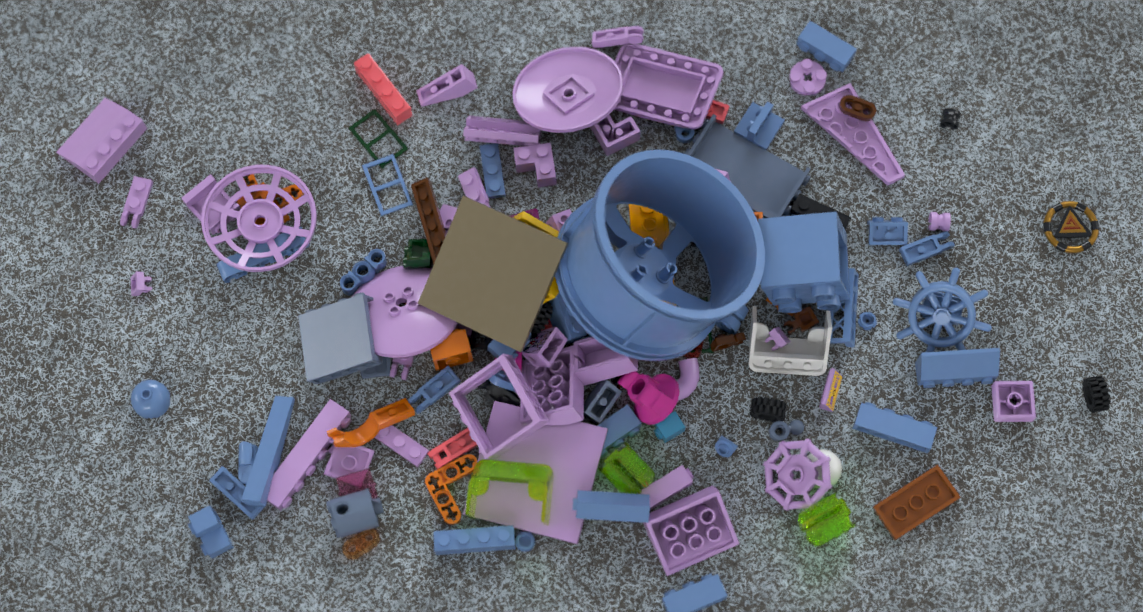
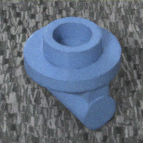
[715,435,738,457]

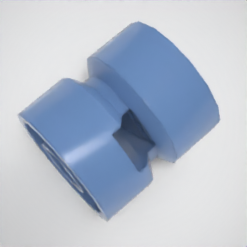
[715,305,749,334]

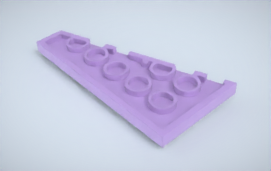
[801,83,905,186]

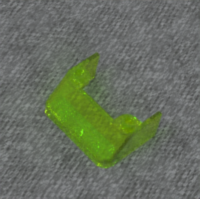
[465,459,554,526]

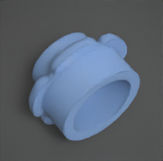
[858,312,877,330]

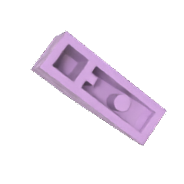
[416,64,478,107]

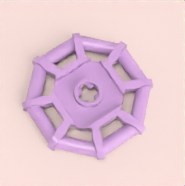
[763,439,832,511]

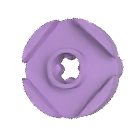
[789,59,827,96]

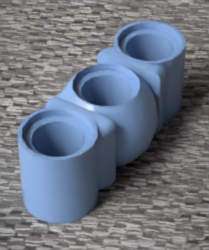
[340,249,387,296]

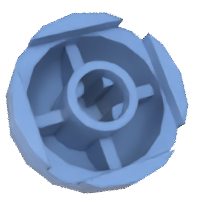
[130,379,171,419]

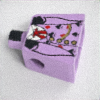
[522,326,568,367]

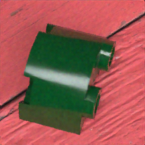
[403,239,431,268]

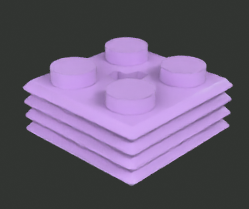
[991,381,1036,422]

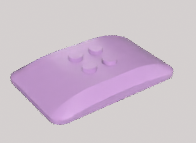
[614,43,724,129]

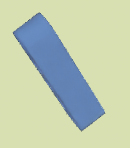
[217,227,310,283]

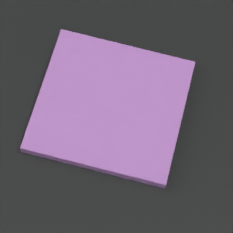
[463,401,608,544]

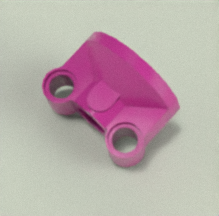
[617,371,680,425]

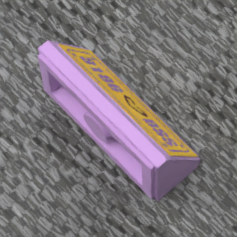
[819,368,842,412]

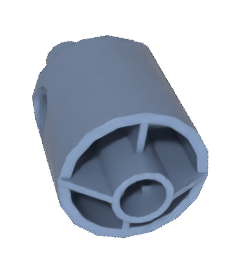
[326,488,384,538]

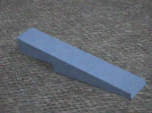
[242,396,295,507]

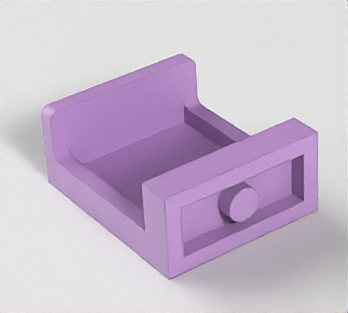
[181,174,241,235]

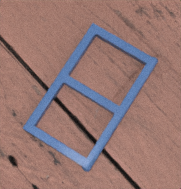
[362,154,413,216]

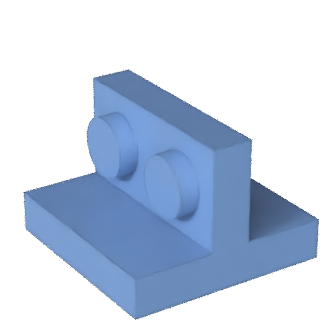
[734,101,785,150]

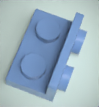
[867,217,908,245]

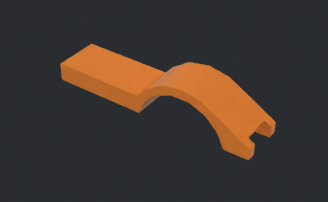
[326,398,415,447]

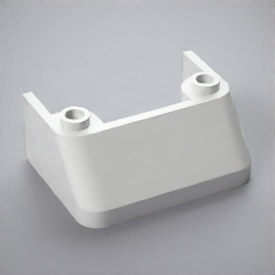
[749,306,832,376]

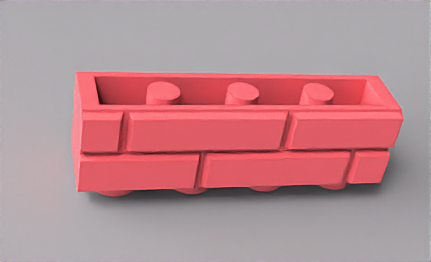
[354,53,413,126]

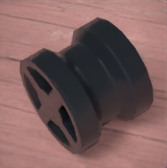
[940,108,961,130]

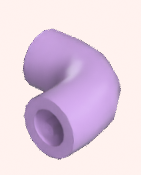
[677,358,700,401]

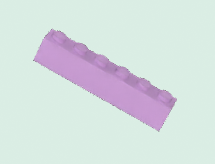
[267,399,351,511]

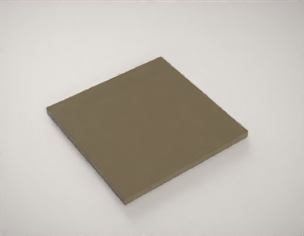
[418,196,569,352]

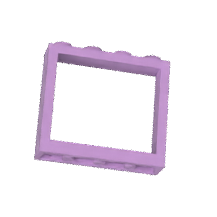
[449,354,549,460]

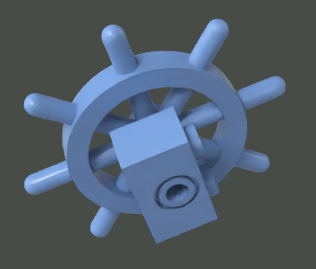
[893,268,992,352]

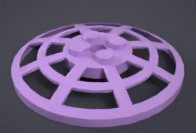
[201,165,317,272]

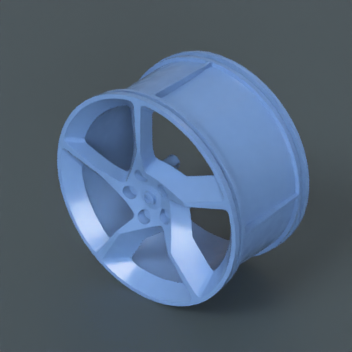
[555,150,765,361]

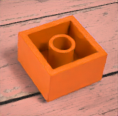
[430,329,473,371]

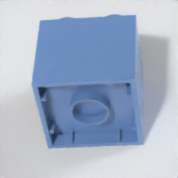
[758,212,850,313]

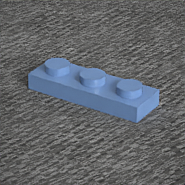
[479,143,506,199]
[209,466,265,520]

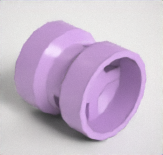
[929,212,951,232]

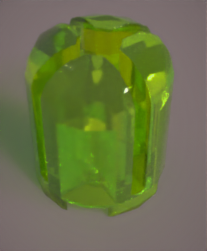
[598,442,655,494]
[798,492,856,546]

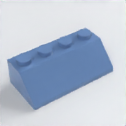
[915,348,1000,388]

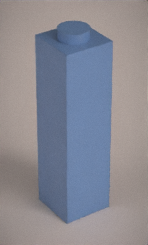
[572,490,650,523]

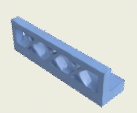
[829,268,859,347]

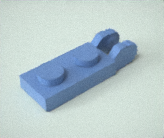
[899,231,955,266]
[408,366,461,414]

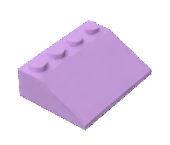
[56,98,147,184]
[520,345,584,425]
[643,485,739,576]

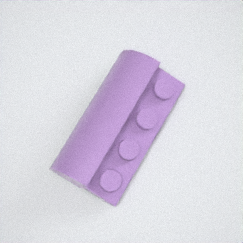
[463,116,541,146]

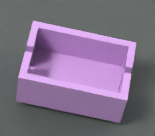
[574,337,638,386]

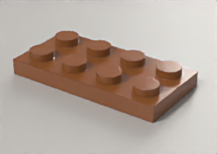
[872,465,961,541]

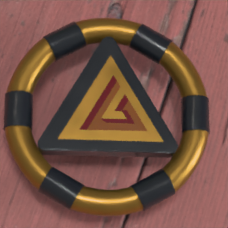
[1043,201,1099,253]

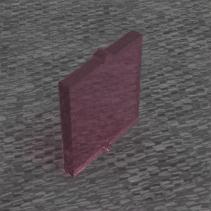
[336,468,378,499]

